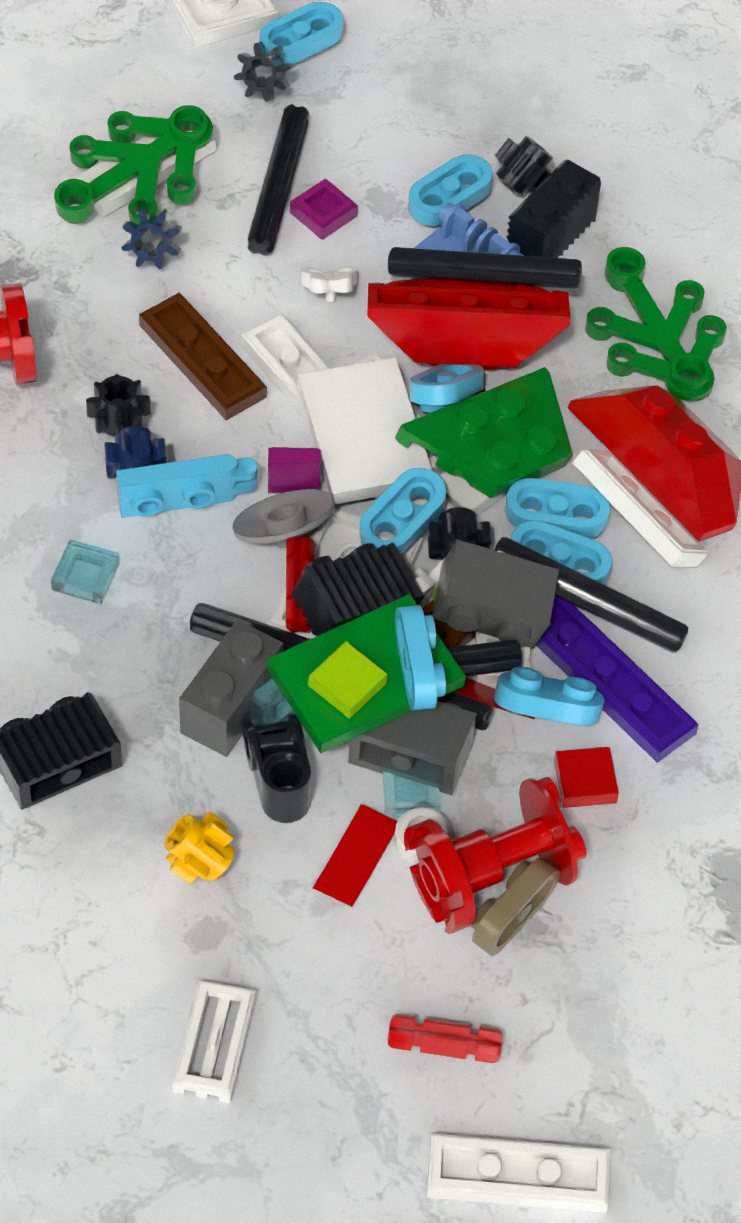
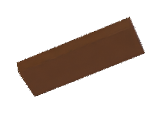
[139,292,267,420]

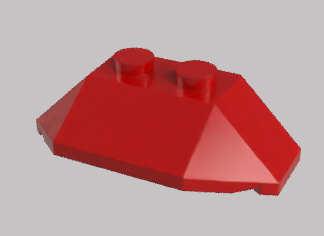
[367,279,571,370]
[567,385,741,541]

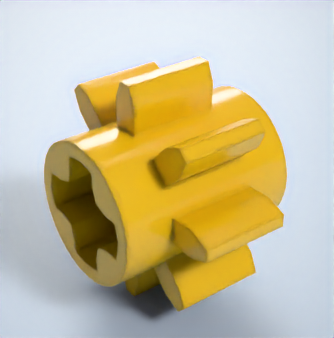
[164,811,235,885]

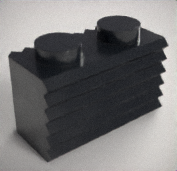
[506,159,601,258]
[292,542,425,636]
[0,692,122,810]

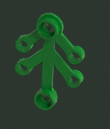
[54,105,213,229]
[585,247,727,401]

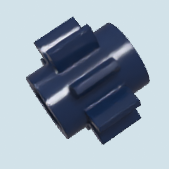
[121,207,182,269]
[104,426,167,479]

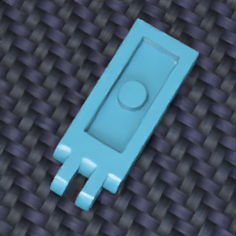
[116,454,257,518]

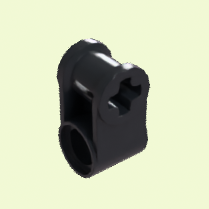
[242,714,311,823]

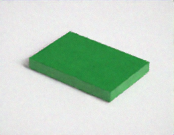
[266,594,466,754]

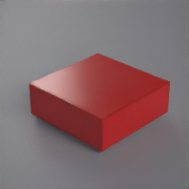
[554,747,619,808]

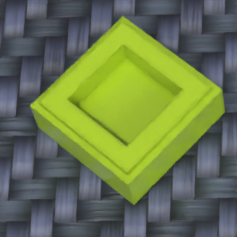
[308,641,388,719]

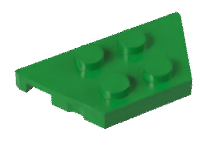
[395,367,572,498]

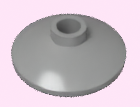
[232,489,335,548]

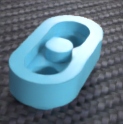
[259,2,343,64]
[408,155,493,226]
[410,364,483,413]
[359,468,446,555]
[505,478,610,539]
[510,521,612,585]
[395,605,446,711]
[493,667,604,726]

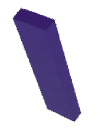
[536,596,699,763]

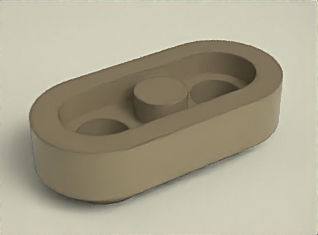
[471,858,560,956]

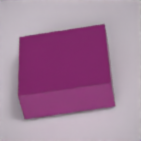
[290,178,358,240]
[268,447,320,493]

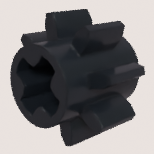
[233,41,294,102]
[494,136,553,196]
[86,374,151,437]
[427,507,492,561]

